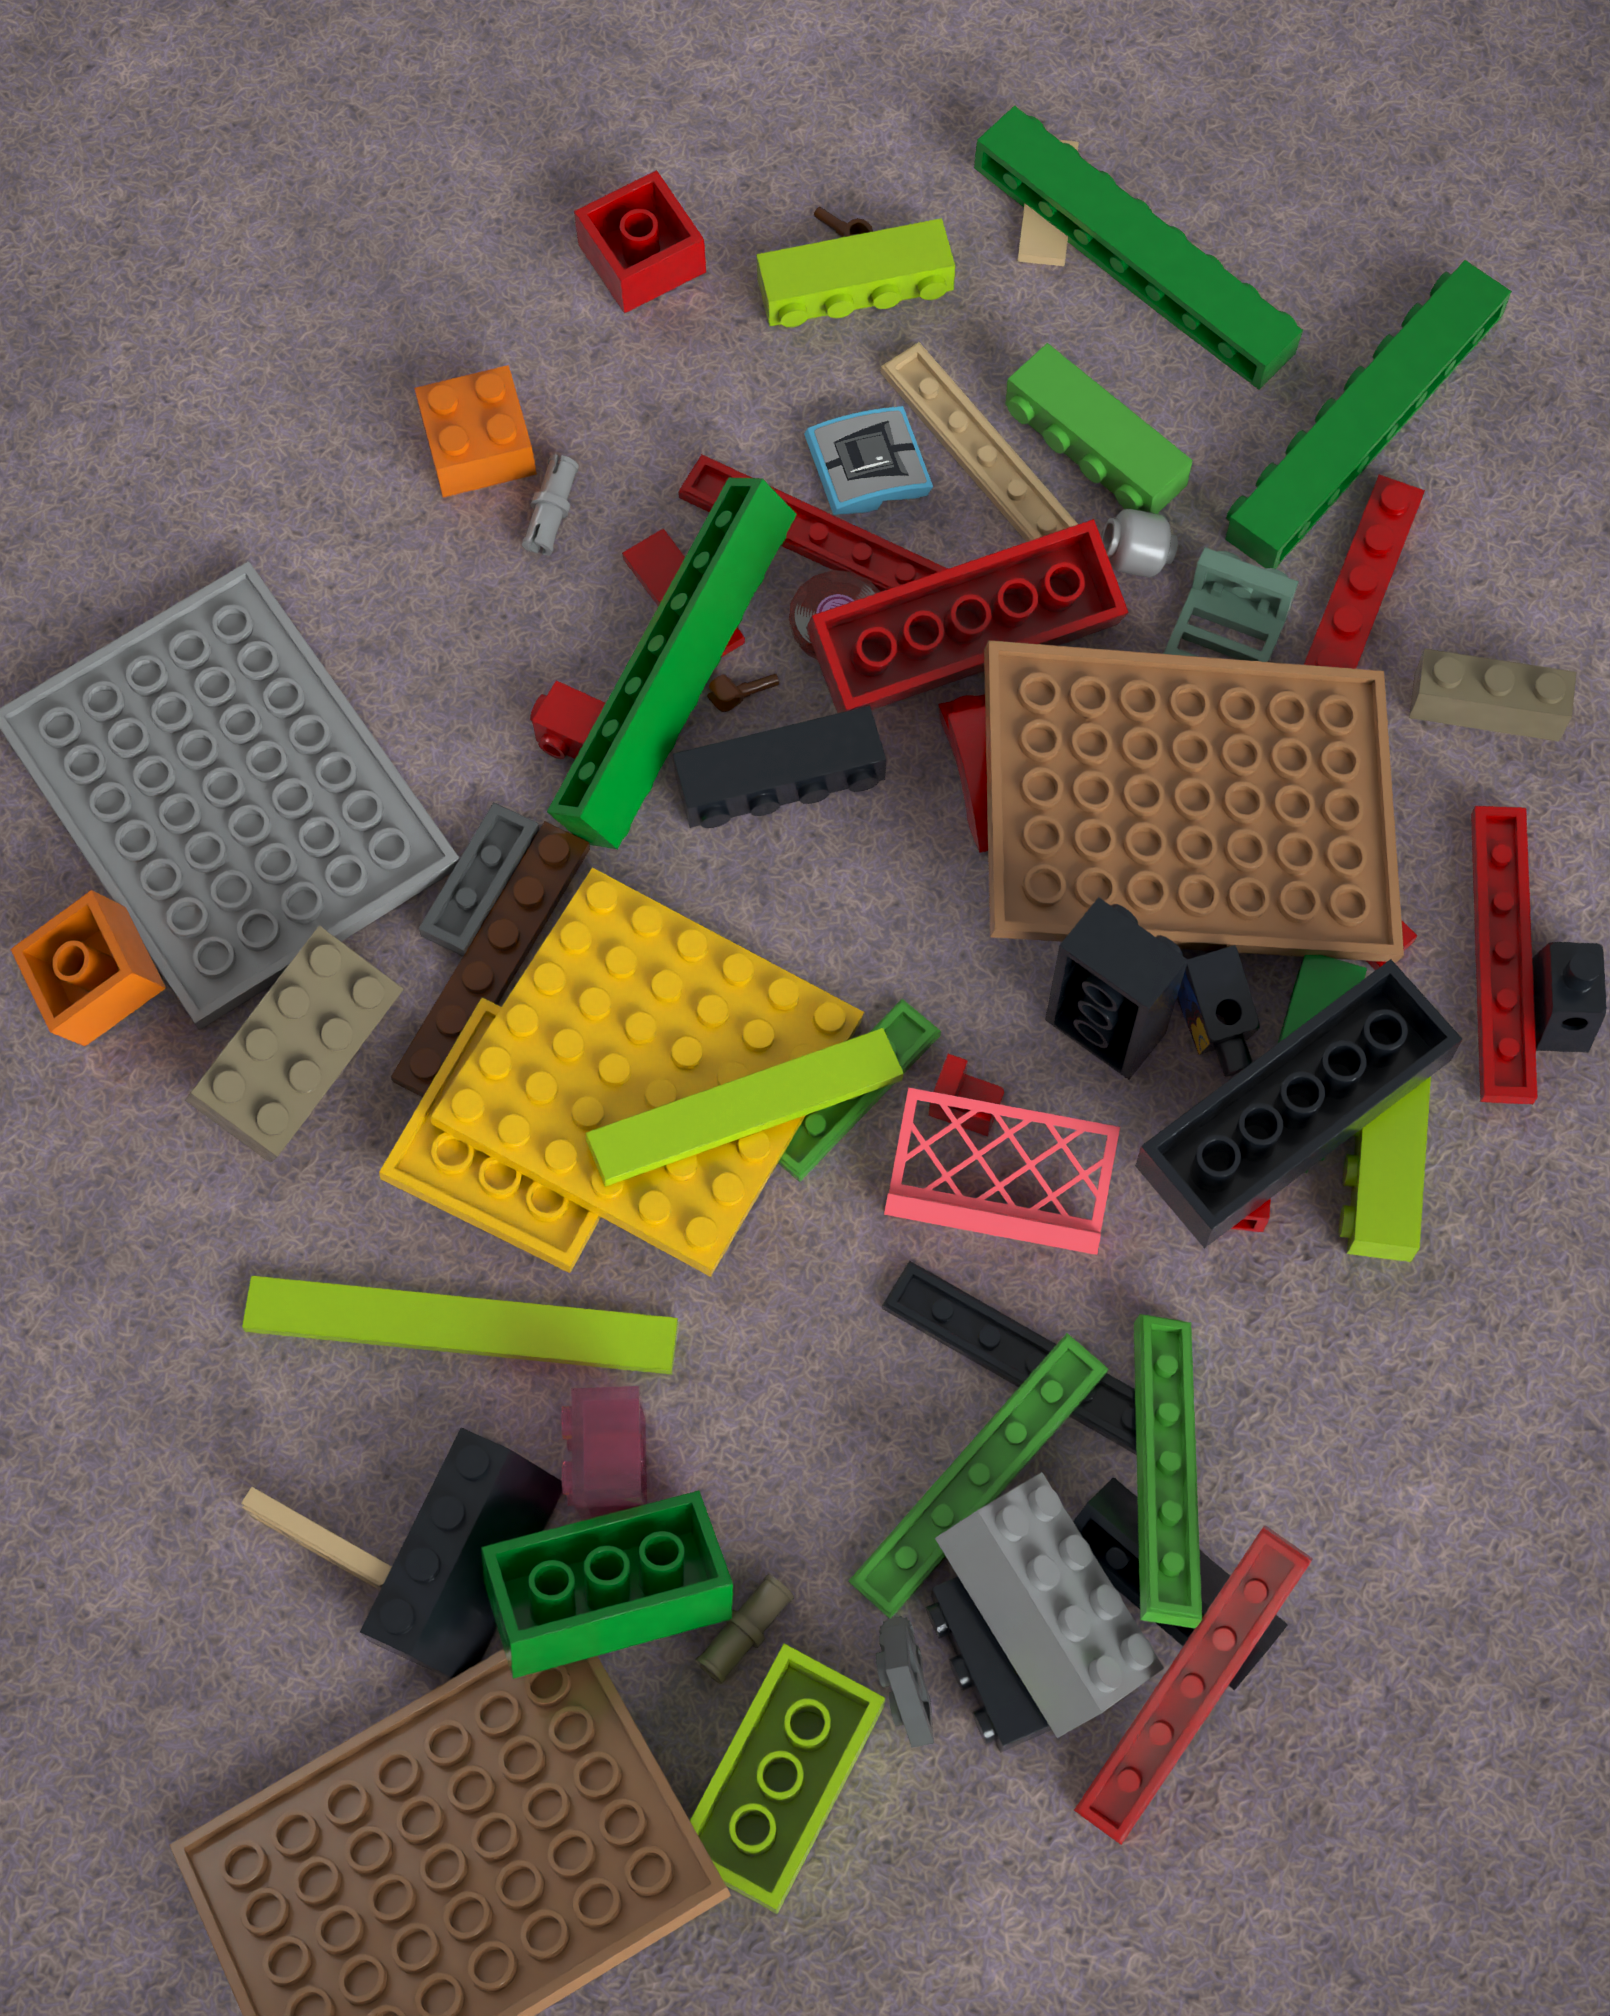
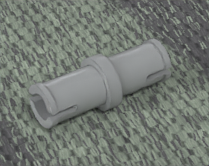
[522,455,579,556]

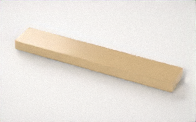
[881,342,1078,542]

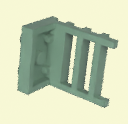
[1163,547,1299,662]

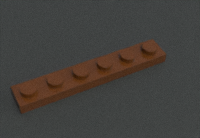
[391,821,590,1097]

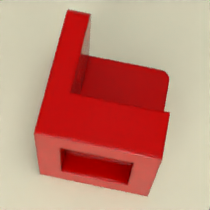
[928,1053,1004,1137]

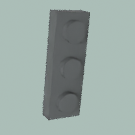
[419,802,540,956]

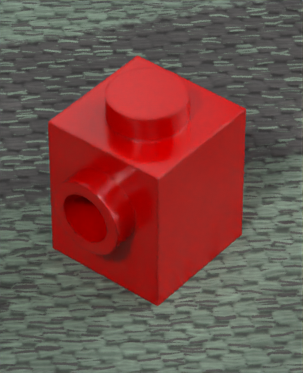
[530,680,606,759]

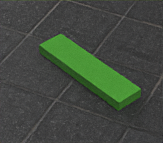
[778,999,941,1182]

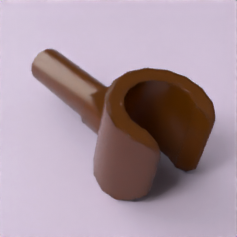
[814,207,873,237]
[707,674,779,712]

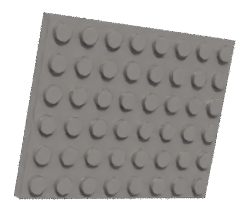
[0,561,460,1030]

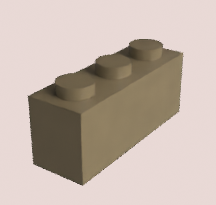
[1409,648,1577,742]

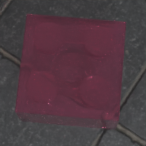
[561,1386,647,1521]

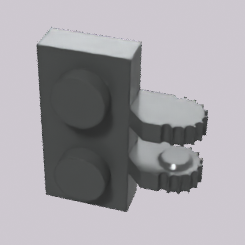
[876,1616,934,1748]

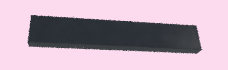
[882,1260,1137,1455]

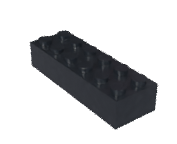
[1135,959,1463,1249]

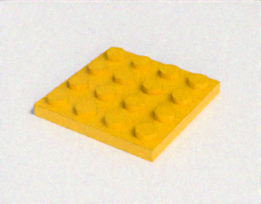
[379,998,601,1273]

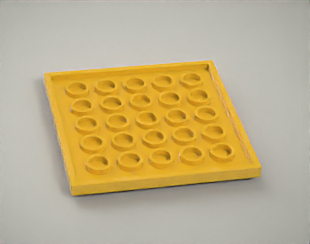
[431,867,864,1277]

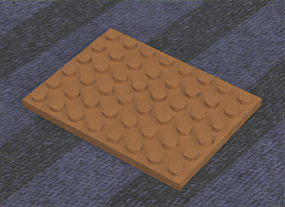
[984,640,1404,962]
[169,1649,731,2016]

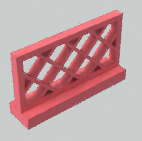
[884,1087,1120,1255]

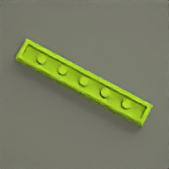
[586,1028,904,1187]

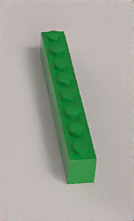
[974,105,1303,390]
[1225,260,1512,569]
[547,478,797,850]

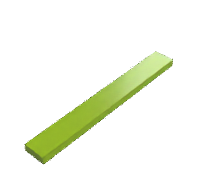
[242,1276,678,1374]

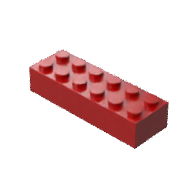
[806,519,1129,713]

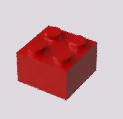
[574,170,706,314]

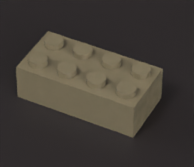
[185,926,404,1163]

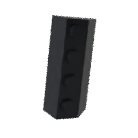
[360,1427,566,1679]

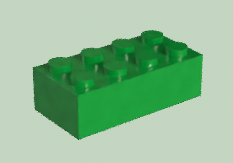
[481,1490,733,1679]

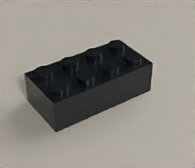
[1045,897,1188,1080]

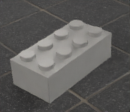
[935,1472,1164,1738]

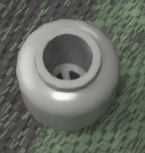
[1101,508,1178,578]

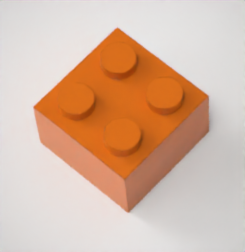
[414,365,537,498]
[10,890,166,1046]

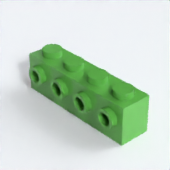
[1005,343,1193,514]

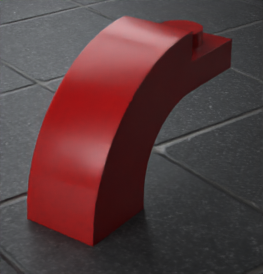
[938,694,988,853]

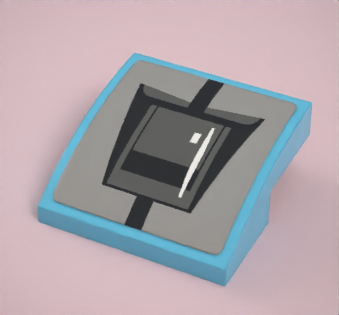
[804,406,933,515]

